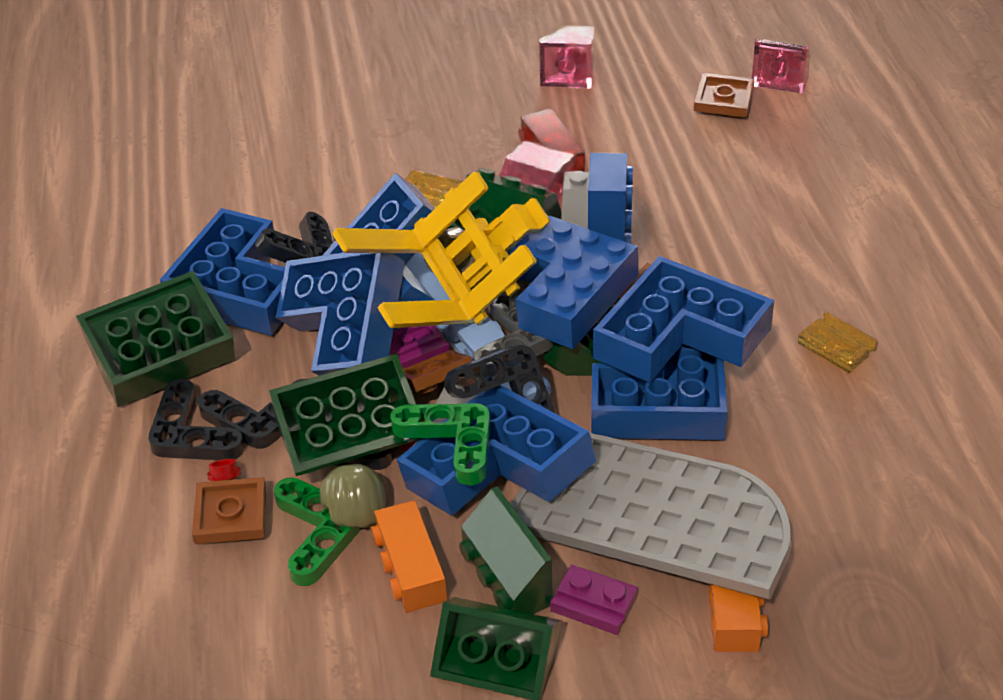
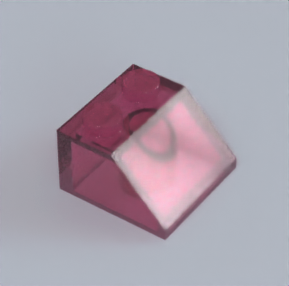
[539,26,594,88]
[752,39,811,94]
[499,141,576,201]

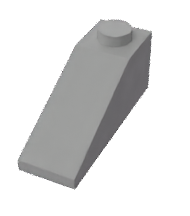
[561,171,589,229]

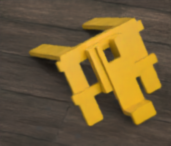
[332,172,550,328]

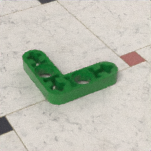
[390,403,491,485]
[274,477,362,586]

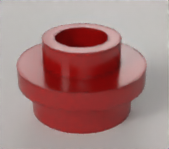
[207,459,241,481]

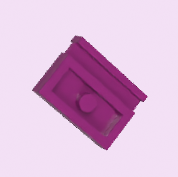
[389,326,449,368]
[550,564,638,635]

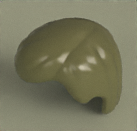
[320,464,386,527]

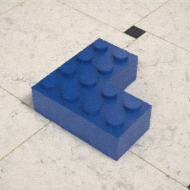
[588,153,633,244]
[324,173,435,331]
[160,208,285,336]
[507,215,639,349]
[275,252,405,376]
[593,256,775,383]
[591,344,727,440]
[397,385,596,516]

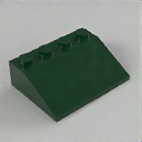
[76,271,235,407]
[269,353,423,476]

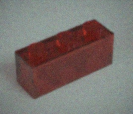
[518,109,585,183]

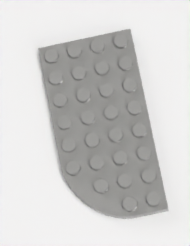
[511,433,791,599]

